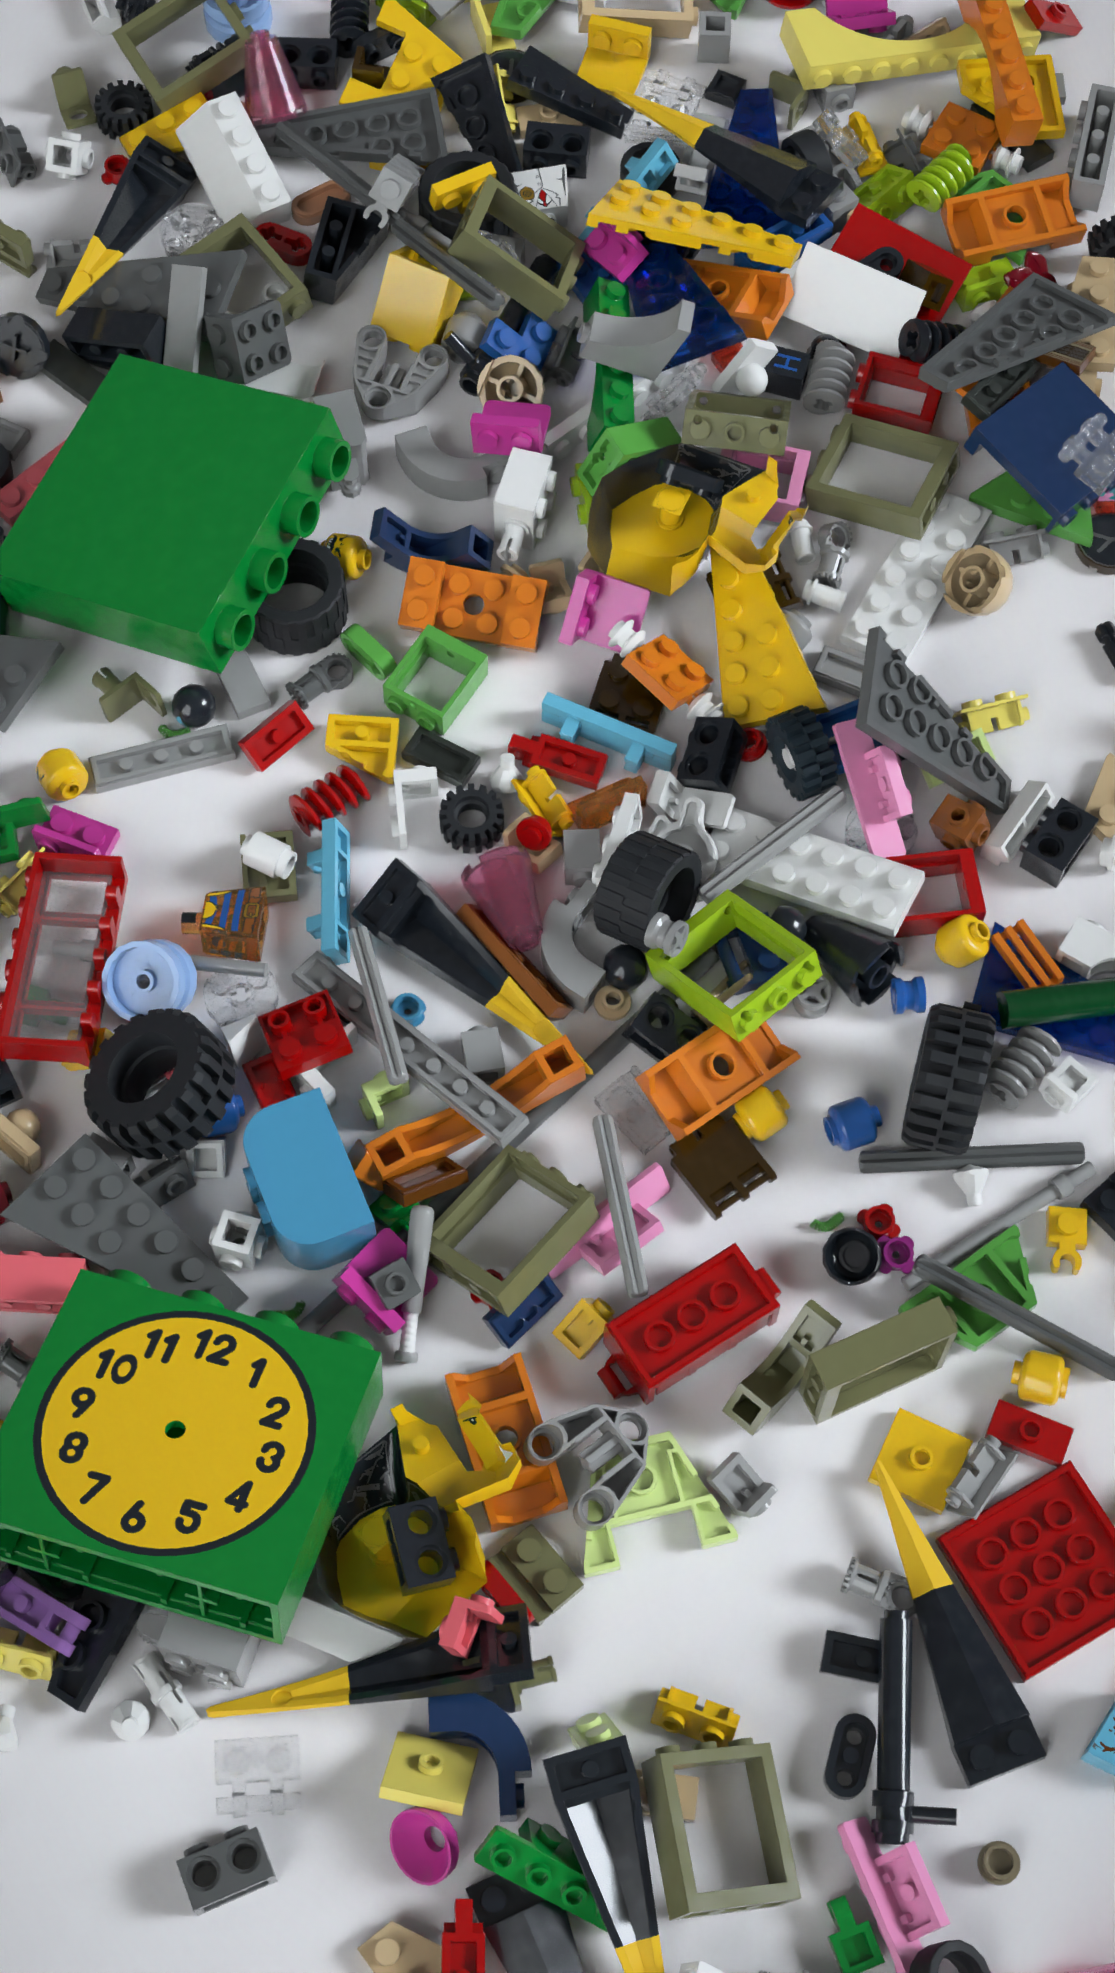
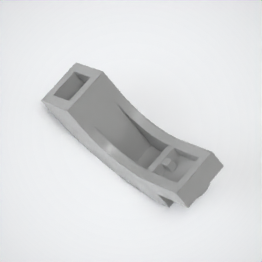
[673,112,729,196]
[394,425,510,501]
[541,879,606,1014]

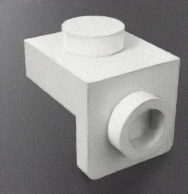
[1038,1055,1098,1114]

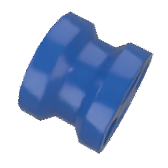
[890,976,926,1015]

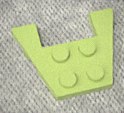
[583,1431,738,1578]

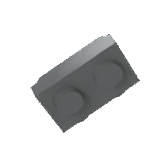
[204,300,292,385]

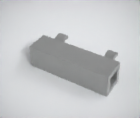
[363,153,425,229]

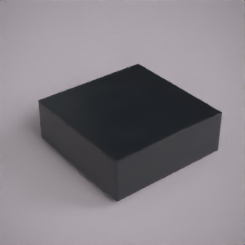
[705,69,747,109]

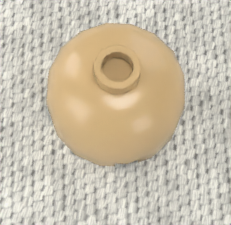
[477,355,545,408]
[942,545,1013,616]

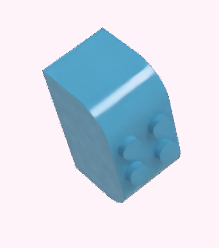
[242,1087,377,1270]

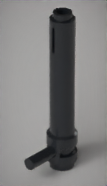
[443,254,557,397]
[871,1610,957,1845]

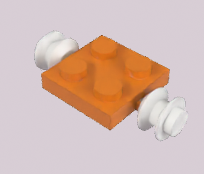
[901,101,1024,179]
[608,619,724,720]

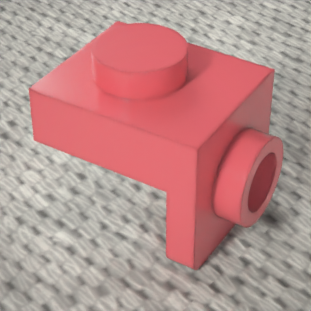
[438,1594,505,1659]

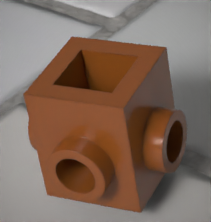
[929,793,991,853]

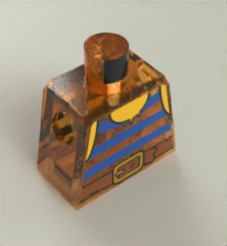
[181,887,269,962]

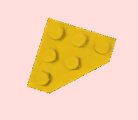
[956,54,1066,140]

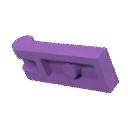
[0,1575,91,1658]

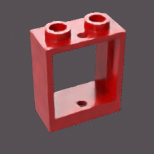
[847,351,943,435]
[886,848,986,938]

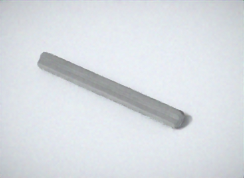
[698,785,847,904]
[348,925,409,1086]
[592,1114,649,1298]

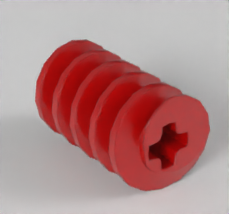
[288,765,371,837]

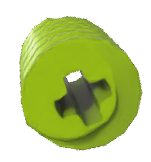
[905,143,974,212]

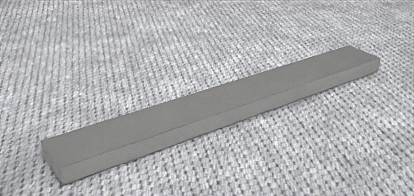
[291,951,529,1149]

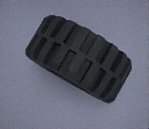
[901,1003,996,1156]
[84,1008,235,1160]

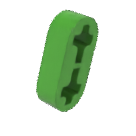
[340,623,397,680]

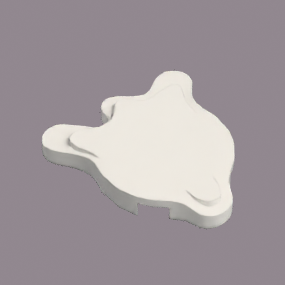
[647,796,718,903]

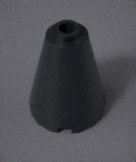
[804,913,905,1007]

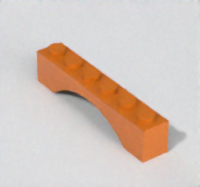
[957,0,1044,147]
[364,1034,586,1181]

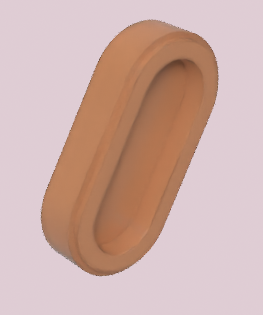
[291,180,351,226]

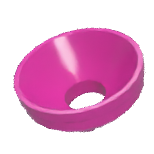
[389,1806,459,1886]

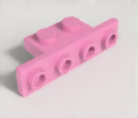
[832,719,913,858]
[548,1162,671,1279]
[837,1816,950,1973]

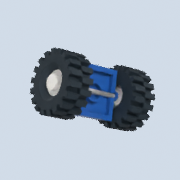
[765,673,916,802]

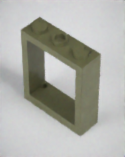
[111,0,261,113]
[447,174,586,321]
[180,212,313,327]
[681,389,792,456]
[803,413,960,541]
[428,1144,600,1317]
[799,1296,958,1425]
[641,1738,801,1921]

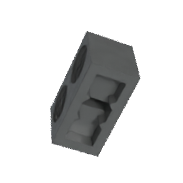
[176,1825,278,1916]

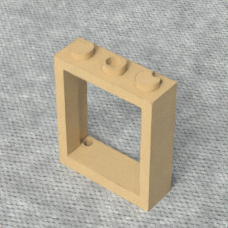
[578,0,698,39]

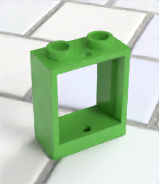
[576,417,681,498]
[383,624,488,736]

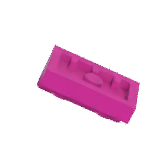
[583,222,649,283]
[31,805,120,856]

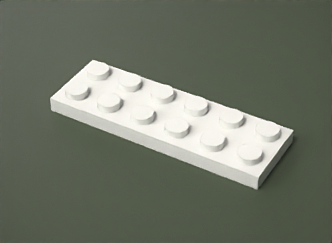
[840,491,992,664]
[710,807,925,938]

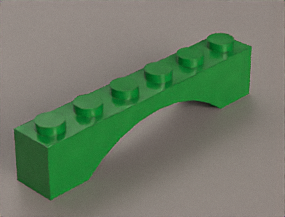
[583,277,635,456]

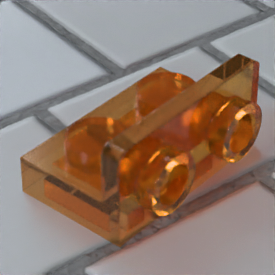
[567,775,648,829]

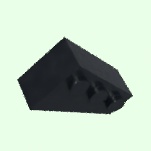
[303,196,389,305]
[62,306,166,370]

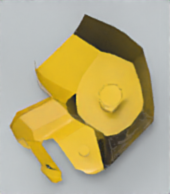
[587,443,809,597]
[315,1393,522,1638]

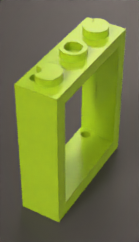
[645,889,823,1042]

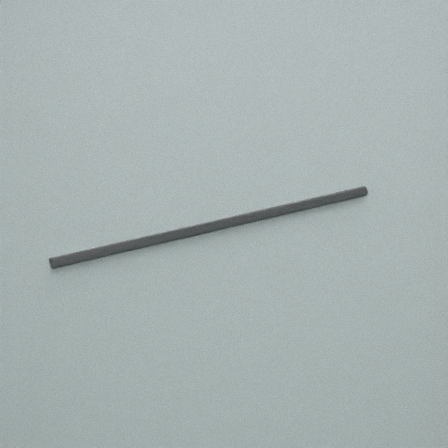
[297,948,719,1334]

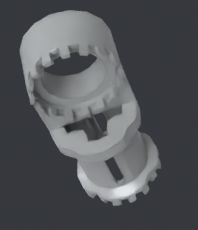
[812,521,853,589]
[840,1557,916,1618]

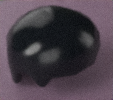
[822,1227,882,1286]

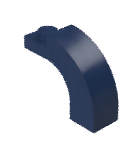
[369,507,495,573]
[428,1693,532,1822]

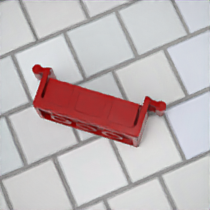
[597,1243,782,1405]

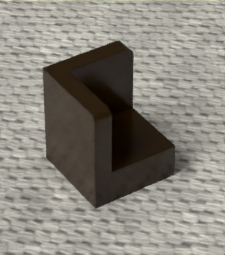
[352,46,390,89]
[899,259,954,312]

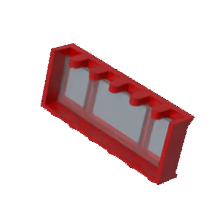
[0,852,128,1067]

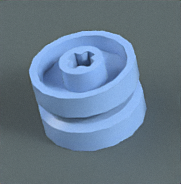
[203,0,273,43]
[102,939,197,1021]

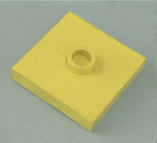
[379,1731,479,1816]

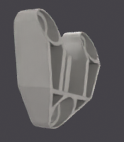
[353,325,449,420]
[523,1404,649,1531]

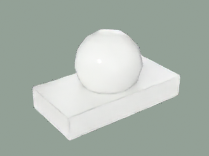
[711,338,778,397]

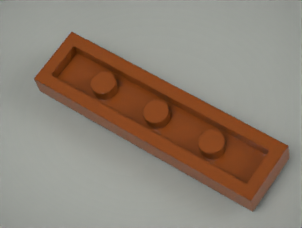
[456,903,574,1019]

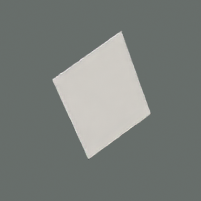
[782,241,927,358]

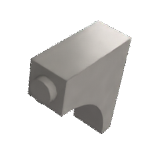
[577,299,695,381]

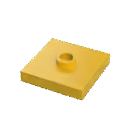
[867,1408,973,1515]

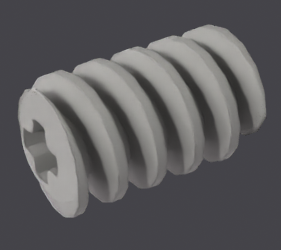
[802,339,856,414]
[985,1026,1062,1110]

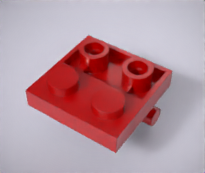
[257,989,353,1081]

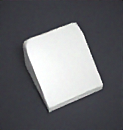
[221,1014,267,1069]
[186,1136,227,1178]

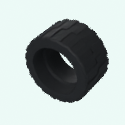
[418,151,516,242]
[253,538,349,656]
[593,830,702,952]

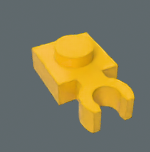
[1046,1206,1087,1275]

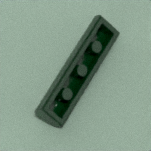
[996,977,1115,1030]

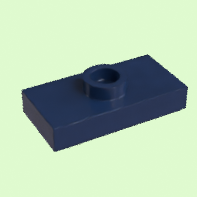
[481,1275,563,1349]

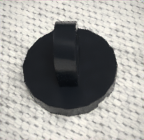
[0,312,50,380]

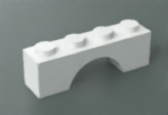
[1053,916,1115,981]

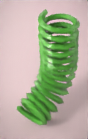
[158,725,191,738]
[810,1211,844,1232]
[272,1300,306,1320]

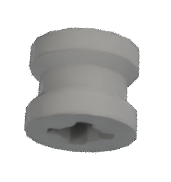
[644,912,689,958]
[793,975,832,1019]

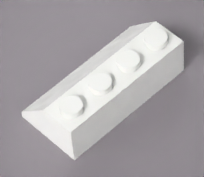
[176,91,292,229]

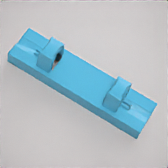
[578,137,679,241]
[542,692,677,774]
[306,817,350,965]

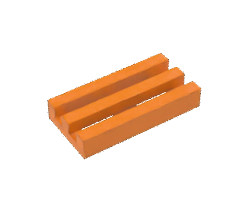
[990,919,1065,988]

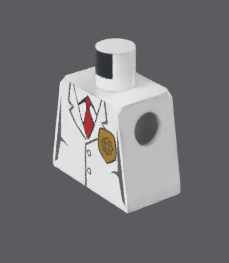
[512,164,568,227]

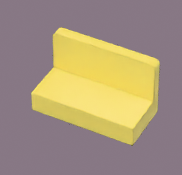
[470,0,516,55]

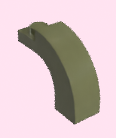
[722,1299,842,1436]

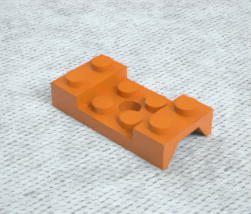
[940,173,1087,266]
[644,257,794,341]
[398,556,549,653]
[635,1021,801,1142]
[444,1352,568,1533]

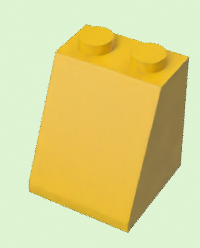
[370,246,471,353]

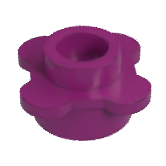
[877,1236,914,1274]

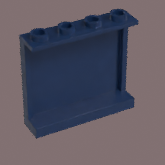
[963,362,1115,533]

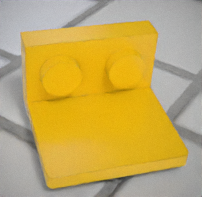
[577,14,652,96]

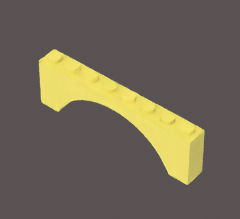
[779,0,1042,90]

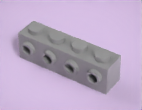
[1067,83,1115,212]

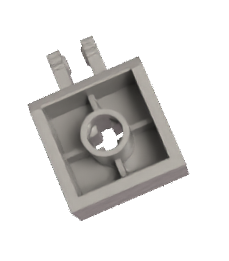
[313,389,370,499]
[136,1611,261,1690]

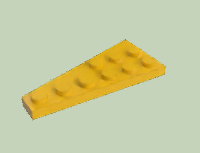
[586,179,802,269]
[710,546,830,729]

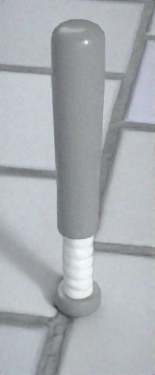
[394,1205,434,1363]

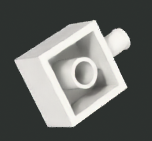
[493,447,557,562]

